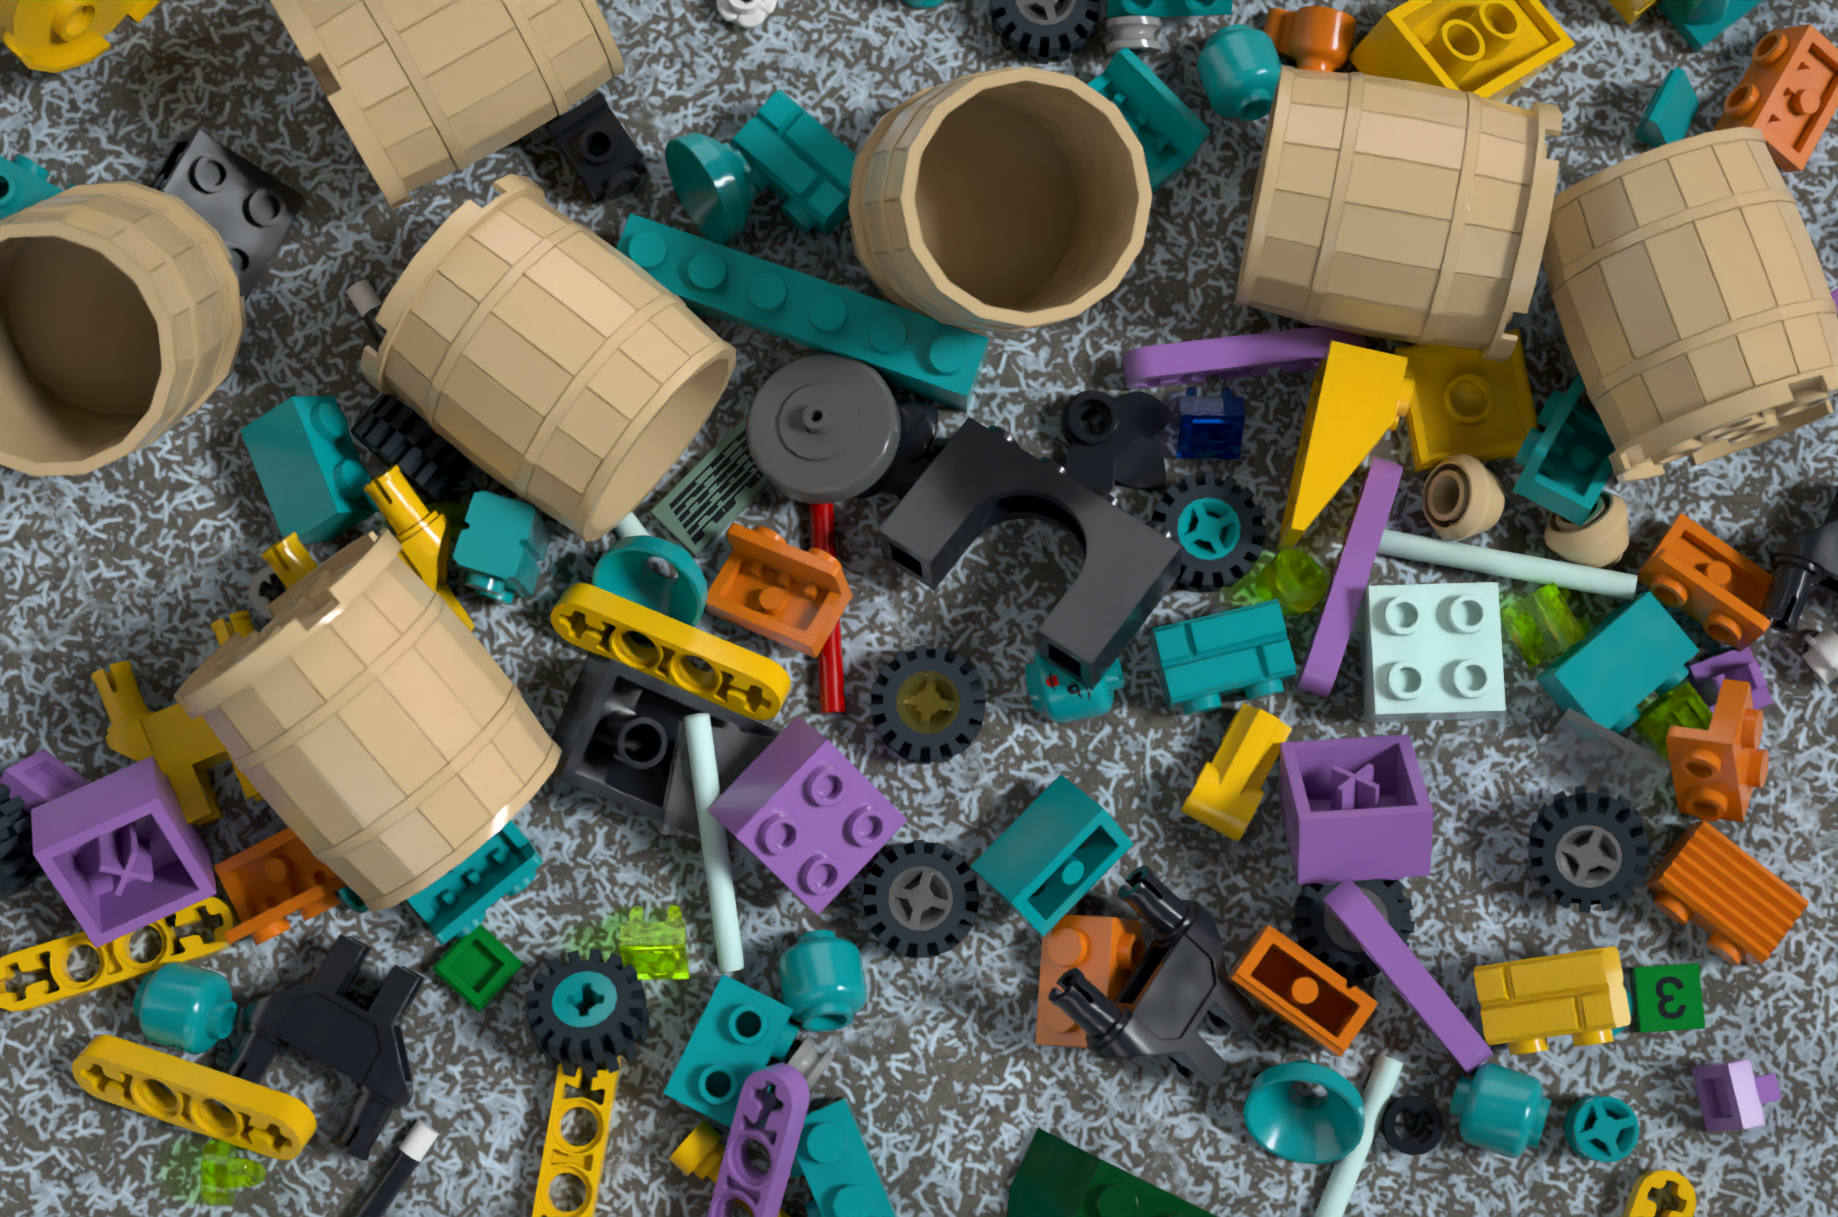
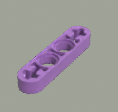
[1121,326,1368,390]
[1296,456,1403,698]
[1322,878,1494,1075]
[707,1063,810,1217]

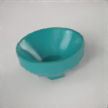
[665,132,756,244]
[592,535,708,638]
[1243,1059,1365,1164]

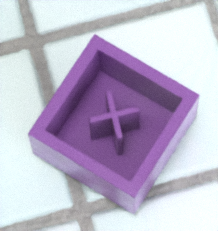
[708,715,907,915]
[1279,734,1434,884]
[31,755,217,948]

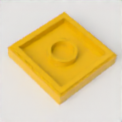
[1393,329,1539,473]

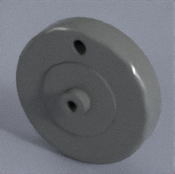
[746,352,901,504]

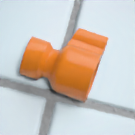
[1263,6,1357,72]

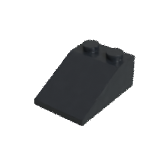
[551,651,779,849]

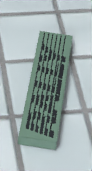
[650,349,820,558]

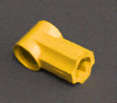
[1180,703,1292,842]

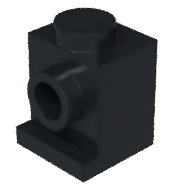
[548,92,647,203]

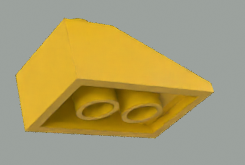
[1349,0,1576,102]
[1276,341,1414,552]

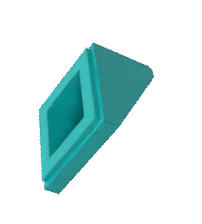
[1633,66,1700,148]

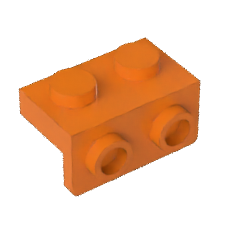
[1637,513,1773,651]
[705,522,853,658]
[1666,679,1769,823]
[214,827,348,946]
[1035,915,1146,1048]

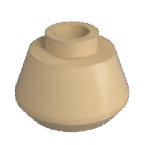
[1422,454,1505,541]
[1544,490,1629,570]

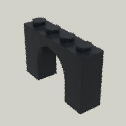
[878,417,1181,691]

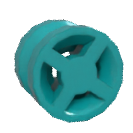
[1563,1095,1640,1163]

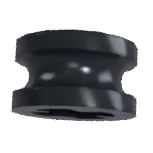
[1381,1095,1444,1155]

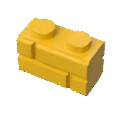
[1473,946,1631,1055]

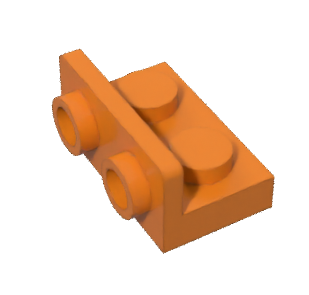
[1714,24,1838,173]

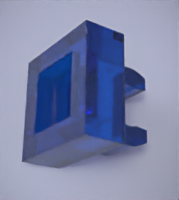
[1176,387,1245,459]

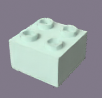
[1358,582,1506,723]

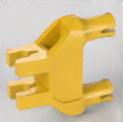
[260,464,475,631]
[91,610,265,827]

